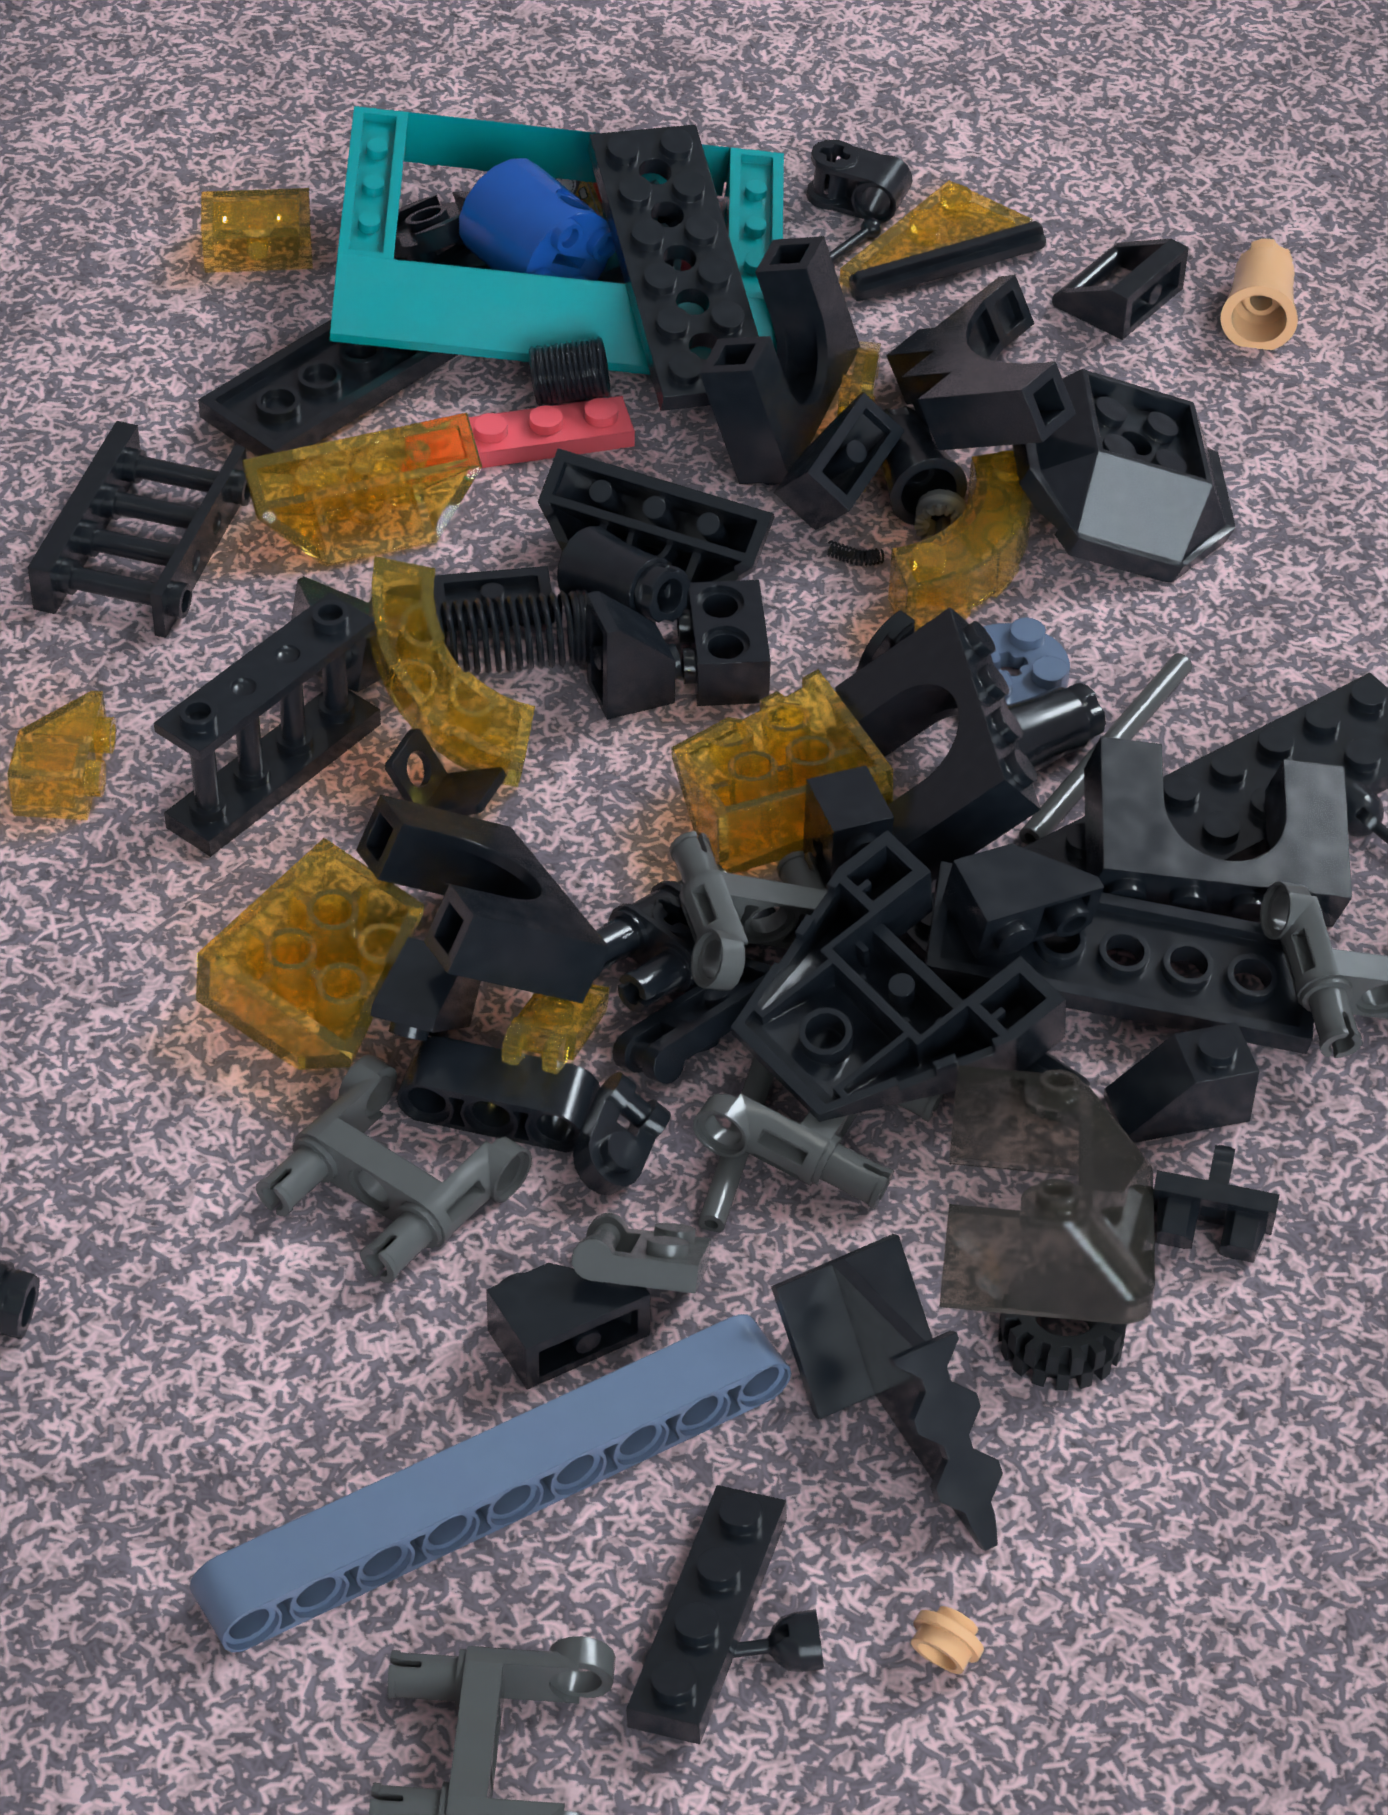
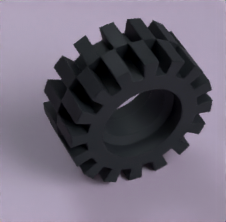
[998,1258,1128,1391]

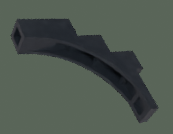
[886,275,1076,451]

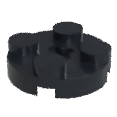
[394,191,469,263]

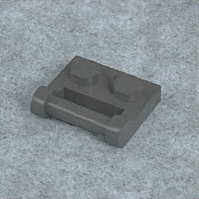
[571,1213,711,1293]

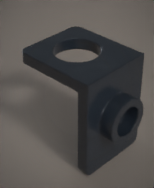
[385,728,507,816]

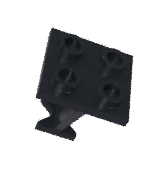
[771,1234,1003,1551]

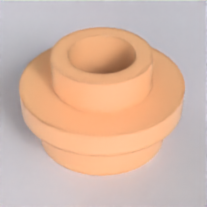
[911,1606,984,1674]

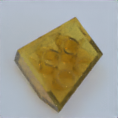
[671,669,893,874]
[196,838,424,1070]

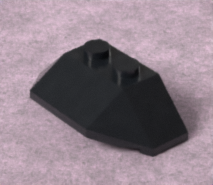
[538,448,775,607]

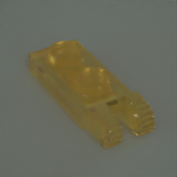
[501,984,610,1074]

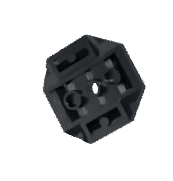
[1012,369,1236,582]

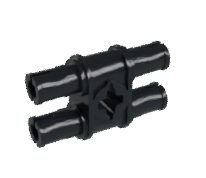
[596,864,776,1013]

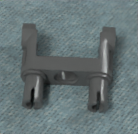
[669,831,827,991]
[1260,882,1388,1058]
[256,1054,532,1283]
[693,1093,945,1209]
[369,1636,616,1815]

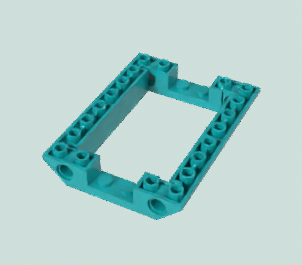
[330,106,784,375]

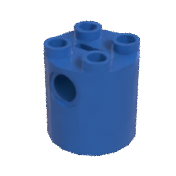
[459,158,616,281]

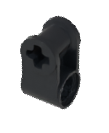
[806,139,913,224]

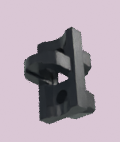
[1151,1145,1280,1263]

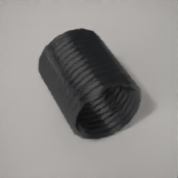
[529,336,610,406]

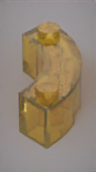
[888,450,1032,631]
[368,556,535,787]

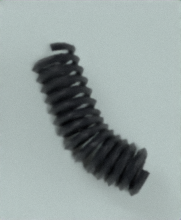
[827,540,885,567]

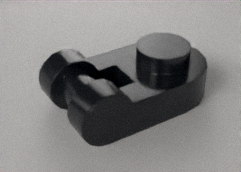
[573,1071,671,1195]

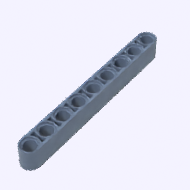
[189,1314,792,1652]

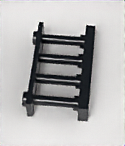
[27,421,254,638]
[154,592,381,857]

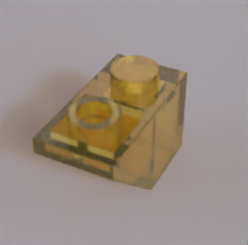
[7,691,117,820]

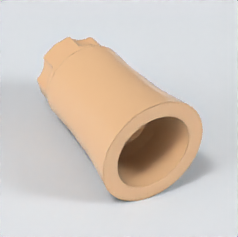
[1220,239,1298,350]

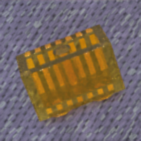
[201,188,313,273]

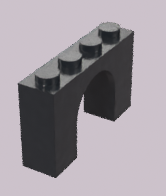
[699,236,860,485]
[835,607,1041,882]
[1084,737,1352,927]
[356,794,609,1004]

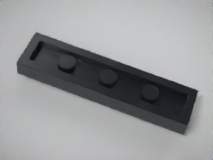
[626,1485,787,1744]

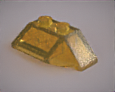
[242,413,482,567]

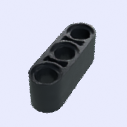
[396,1036,600,1153]

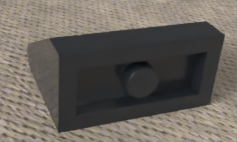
[1052,239,1189,340]

